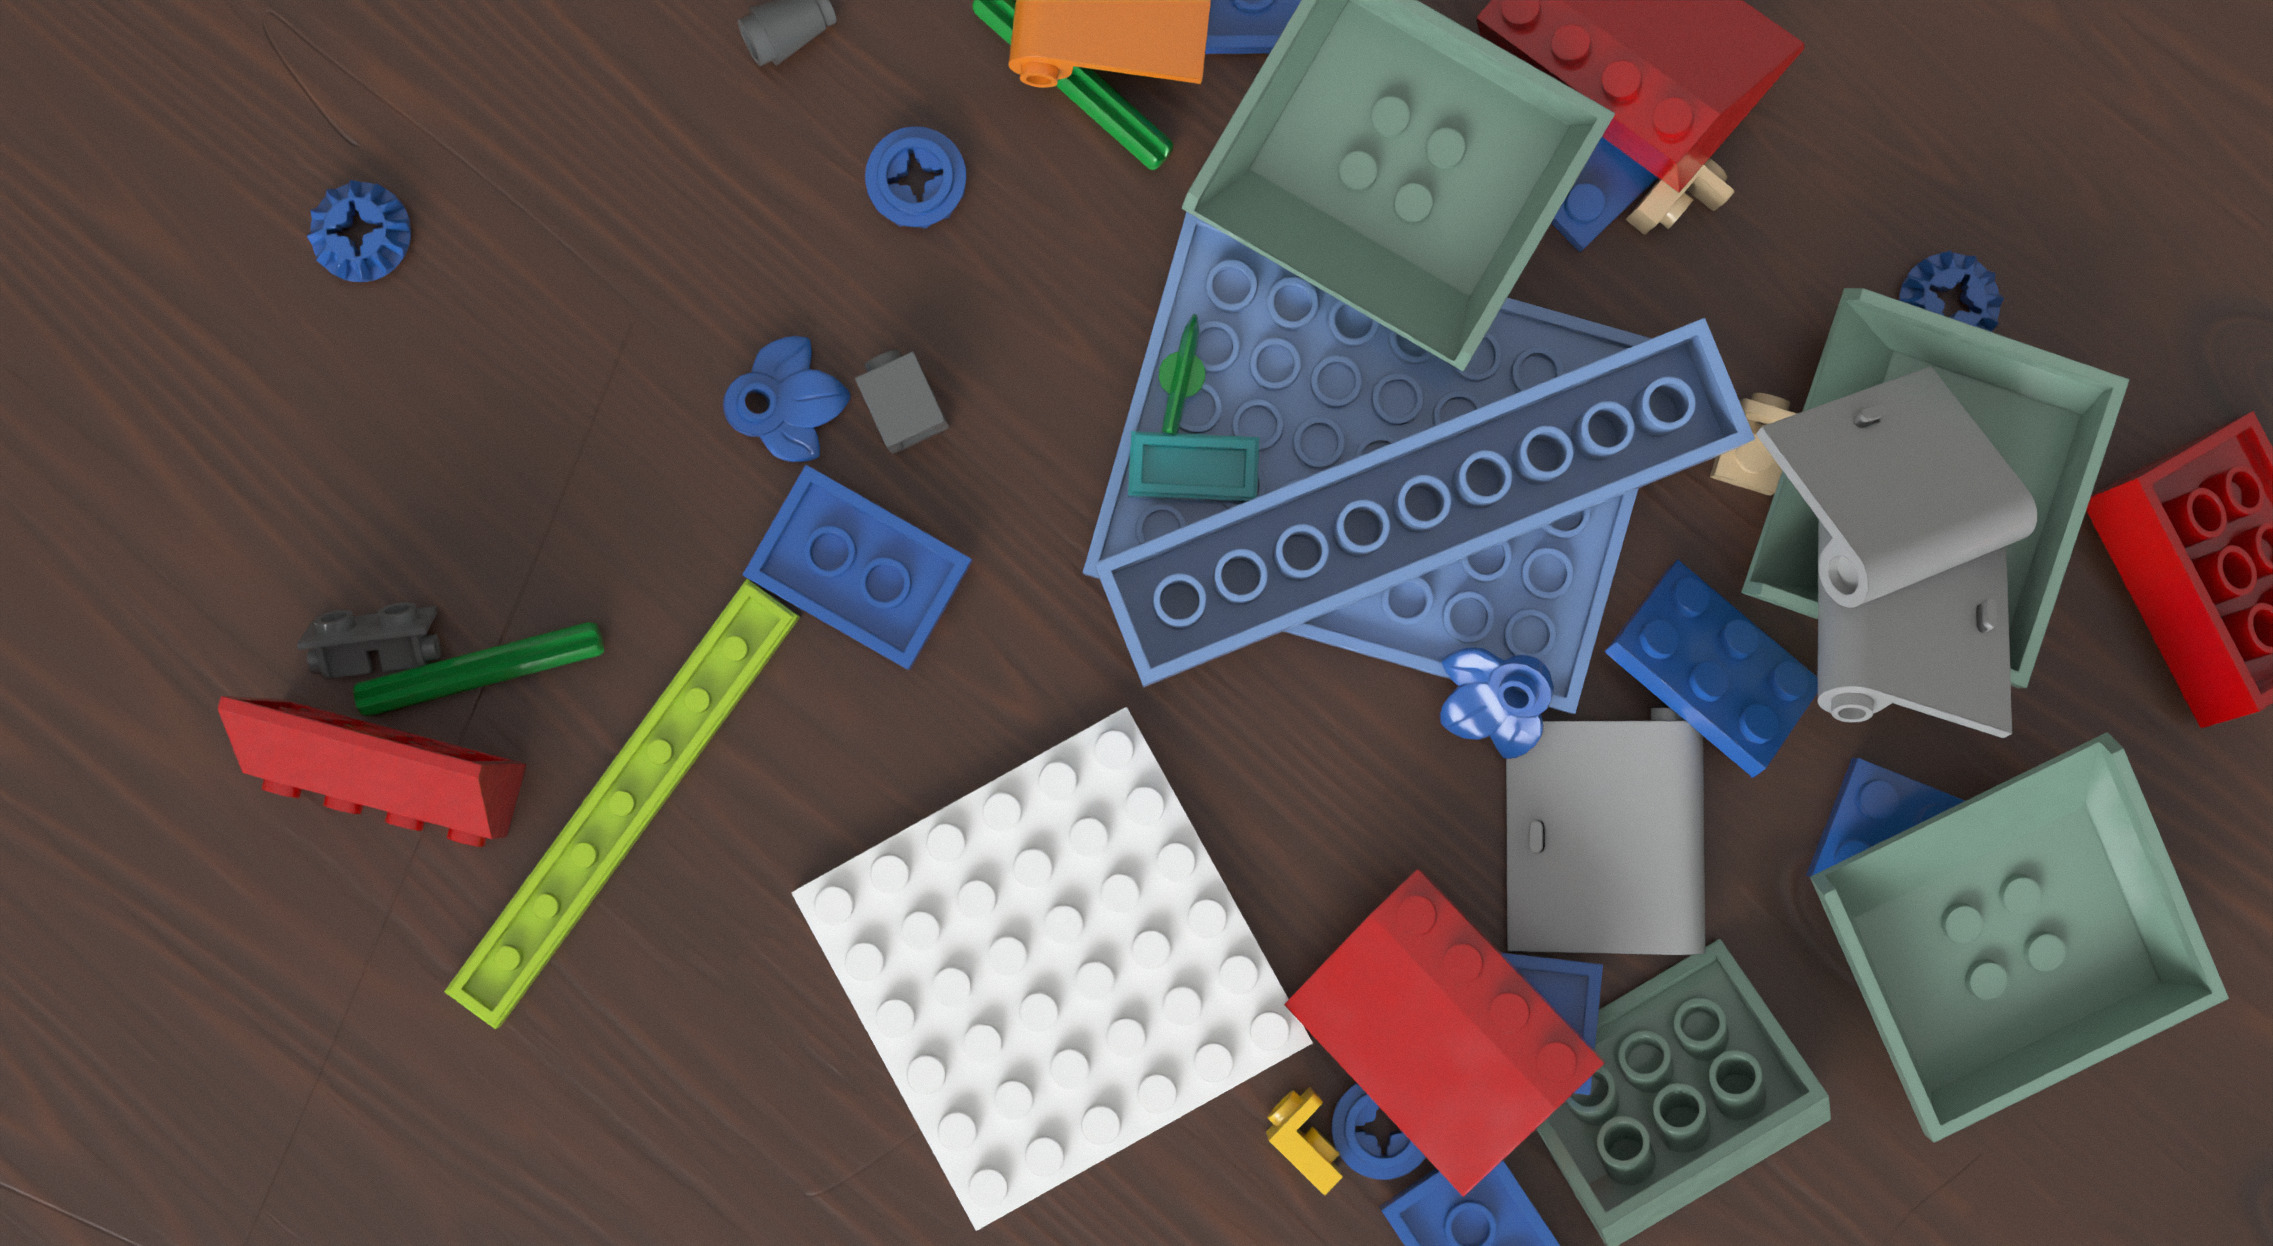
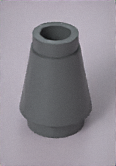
[737,0,837,66]

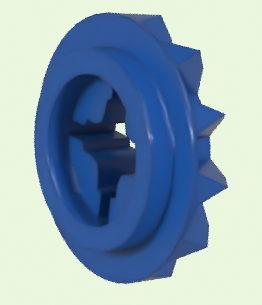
[865,127,966,229]
[307,180,411,282]
[1899,250,2004,332]
[1331,1082,1426,1180]

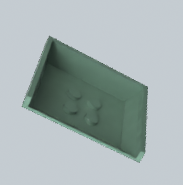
[1182,0,1615,372]
[1741,288,2130,689]
[1810,732,2229,1143]

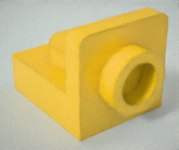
[1266,1087,1343,1195]

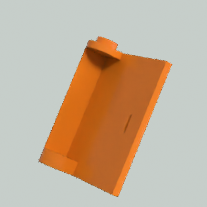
[1008,0,1211,88]

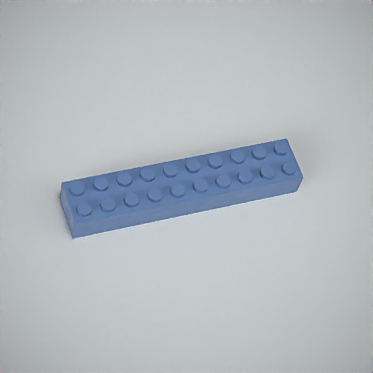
[1094,318,1755,687]

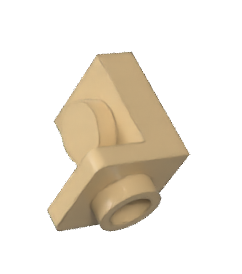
[1625,158,1734,235]
[1710,393,1797,496]

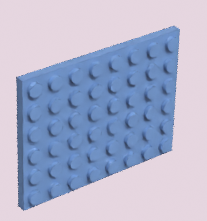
[1083,212,1652,714]

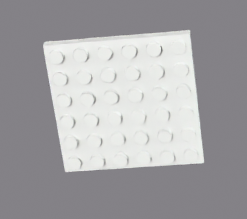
[791,707,1313,1231]

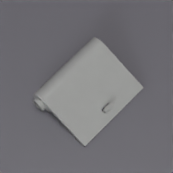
[1756,366,2037,608]
[1818,519,2012,738]
[1506,708,1705,955]

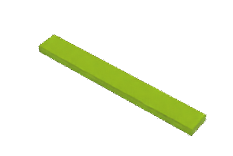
[444,579,800,1029]

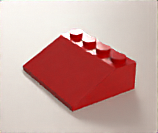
[1476,0,1805,193]
[2086,411,2273,728]
[217,696,527,847]
[1284,869,1605,1197]

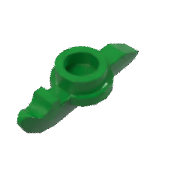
[1159,314,1205,435]

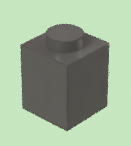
[855,349,949,454]

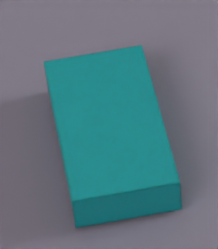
[1128,431,1260,503]

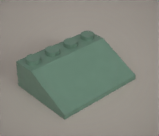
[1536,939,1831,1246]

